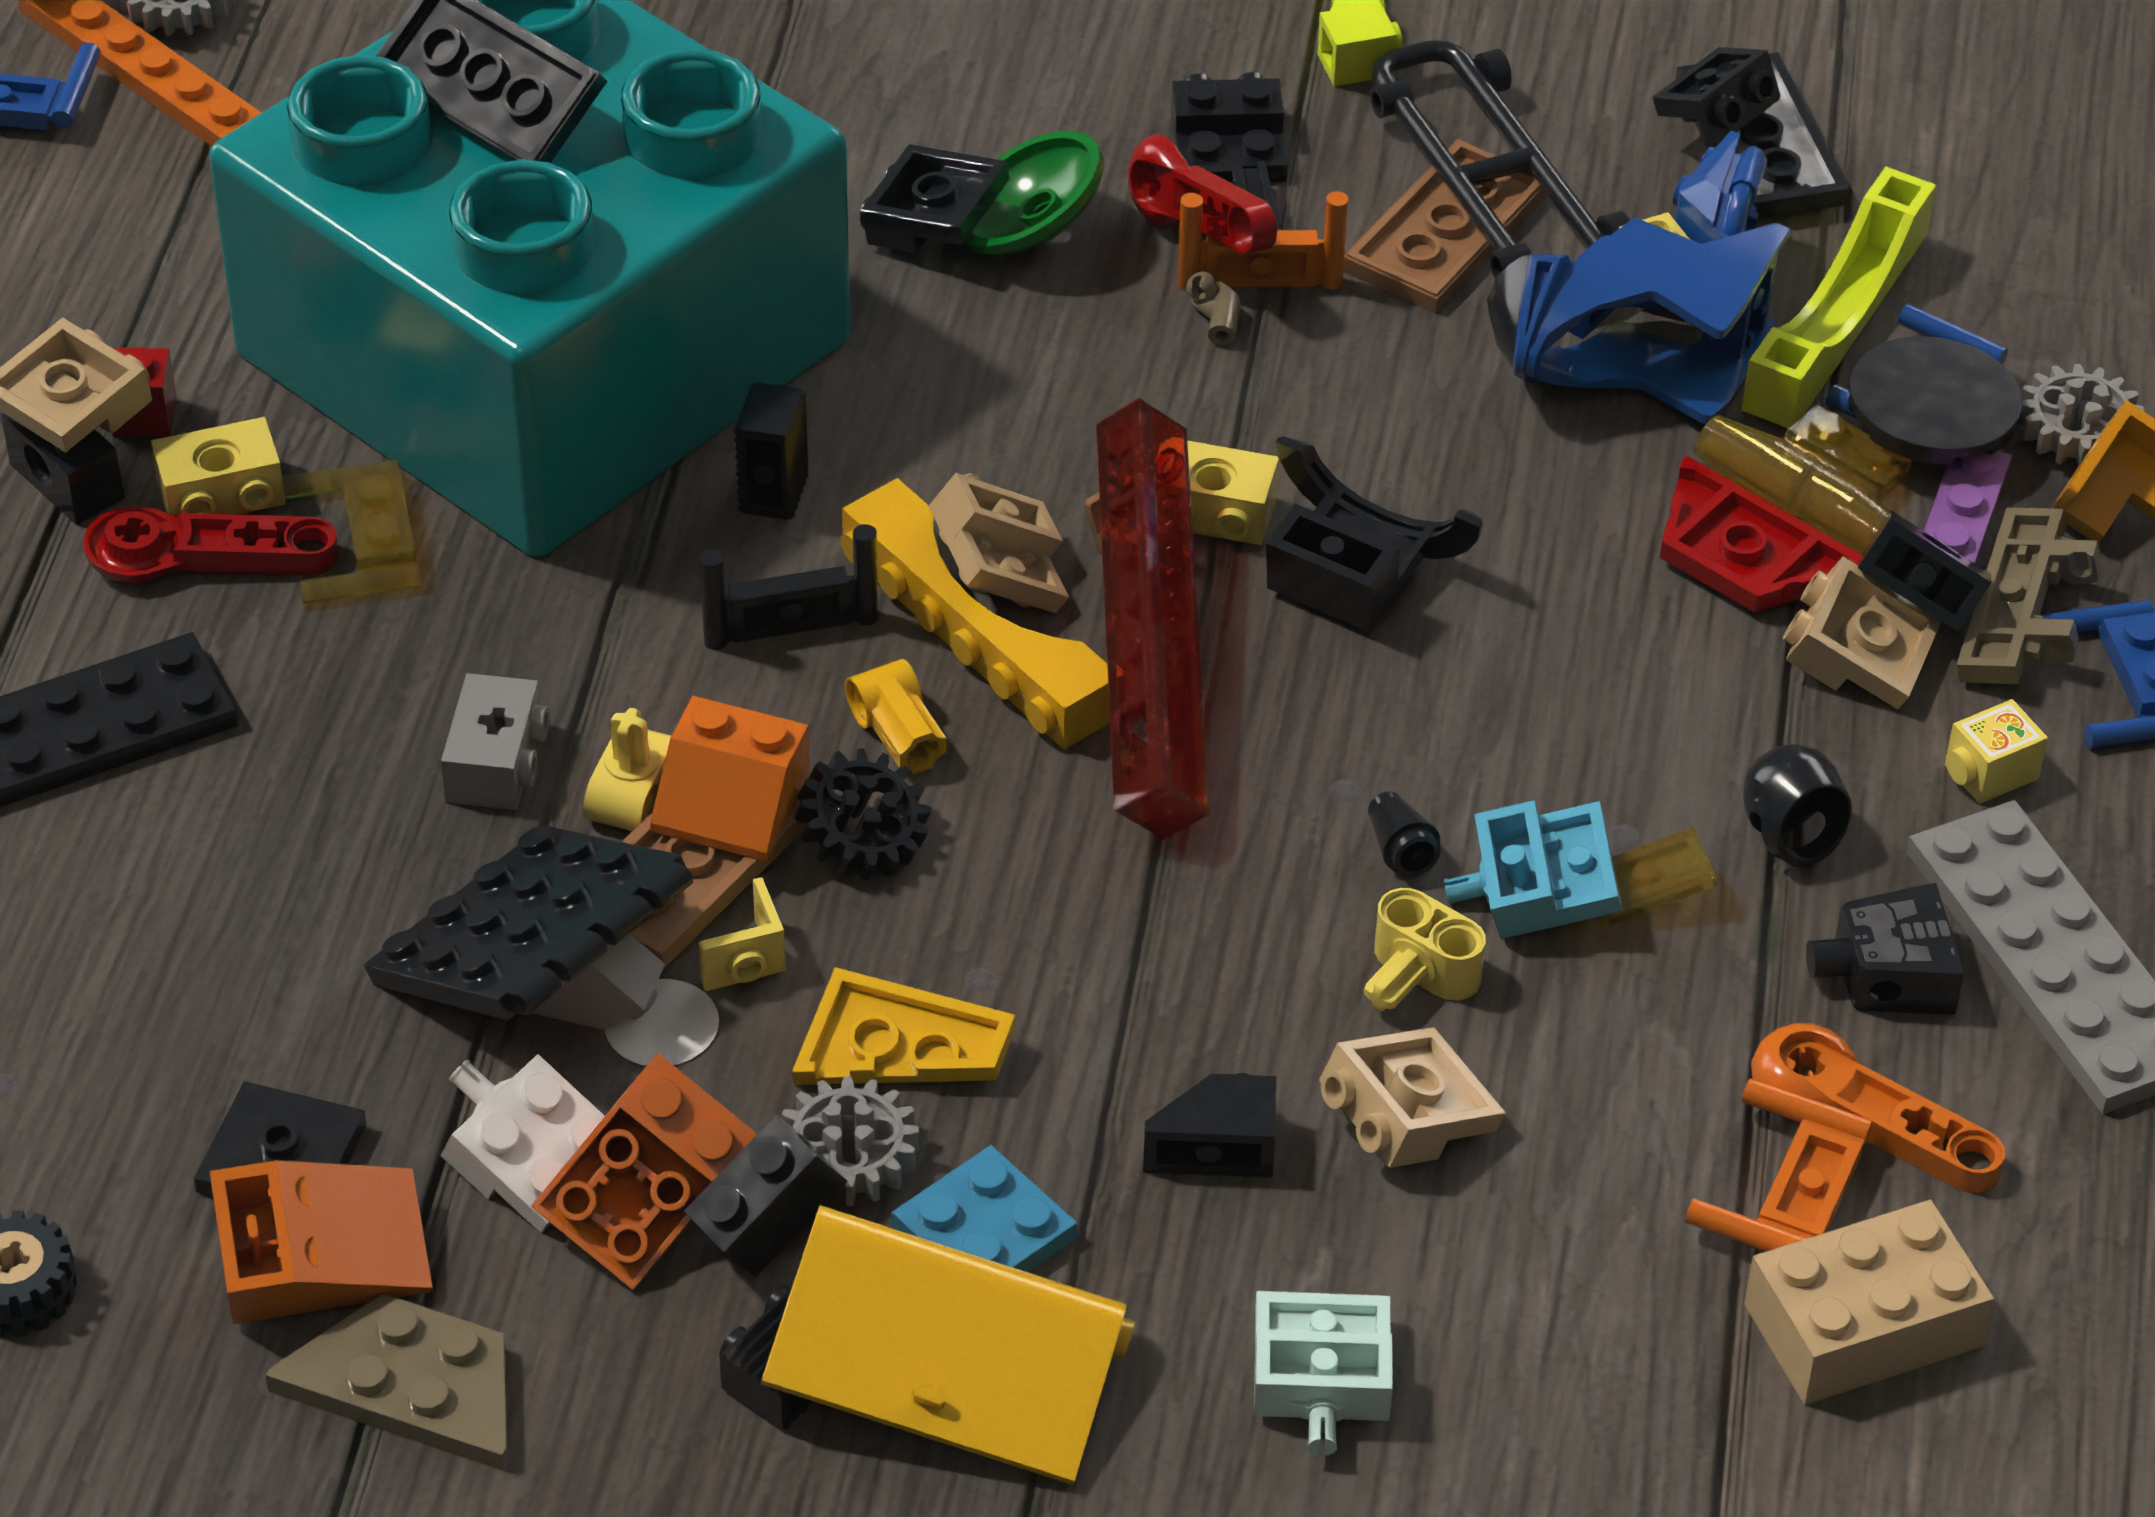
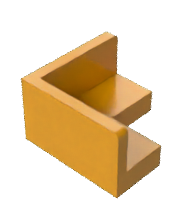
[2051,400,2155,542]

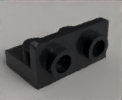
[1652,47,1780,147]

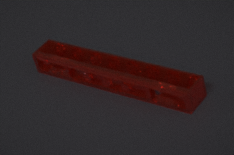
[1096,398,1210,839]

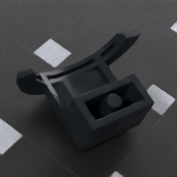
[1266,436,1483,632]

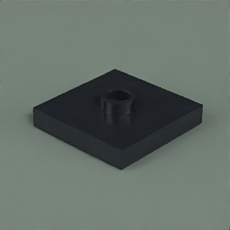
[194,1081,367,1196]

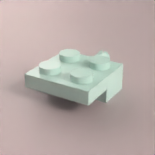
[1254,1291,1393,1456]

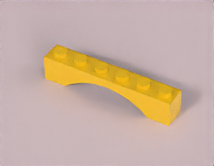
[840,478,1121,750]

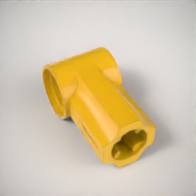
[845,659,946,774]

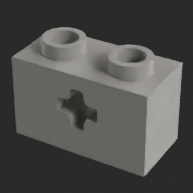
[441,673,549,810]

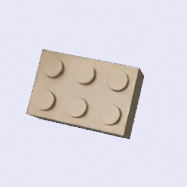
[1744,1199,1994,1405]

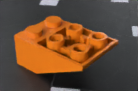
[531,1052,757,1290]
[210,1160,433,1325]

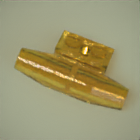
[1694,405,1913,554]

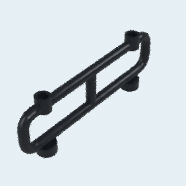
[1370,40,1630,279]

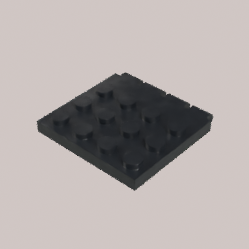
[363,825,693,1020]

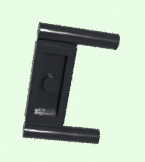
[699,524,878,650]

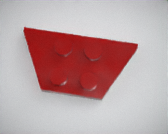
[1660,456,1862,613]

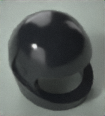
[1743,744,1852,867]

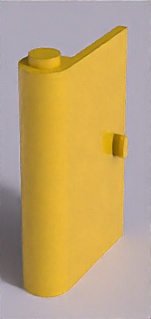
[760,1205,1135,1485]

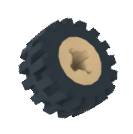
[0,1210,77,1337]

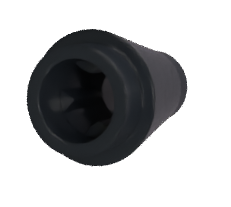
[1368,791,1441,877]

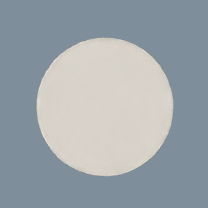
[605,979,719,1066]

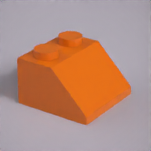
[650,696,810,861]

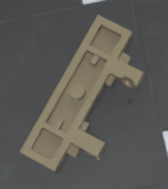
[1956,507,2102,684]

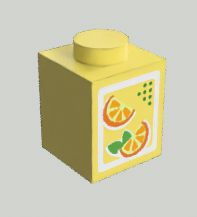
[1945,699,2048,804]

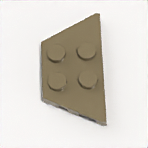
[266,1293,508,1471]

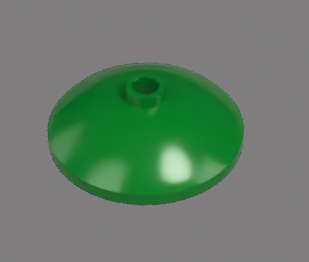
[964,130,1104,255]

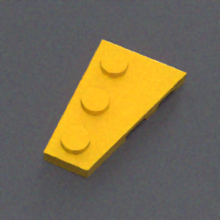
[792,967,1016,1085]

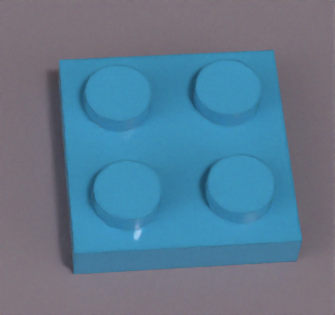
[891,1145,1077,1272]

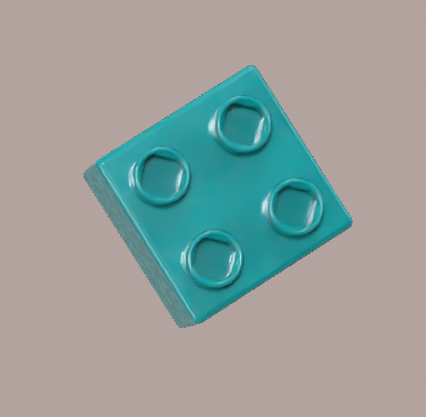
[209,0,851,557]

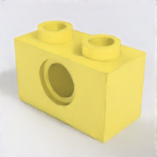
[151,417,286,517]
[1149,437,1279,546]

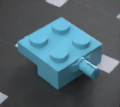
[1444,800,1623,939]

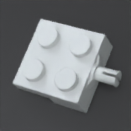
[441,1054,605,1234]

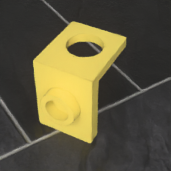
[698,877,786,991]

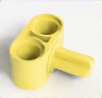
[583,708,671,831]
[1364,888,1486,1011]

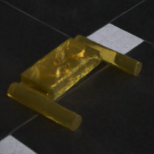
[282,460,421,604]

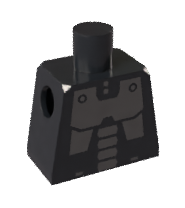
[1806,883,1964,1015]

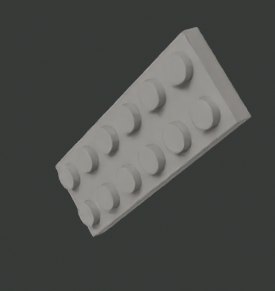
[1906,800,2155,1115]

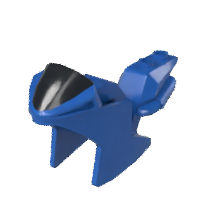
[1487,130,1791,425]

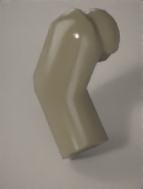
[1186,272,1241,346]

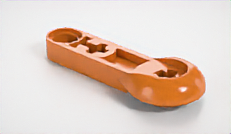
[1751,1023,2005,1193]

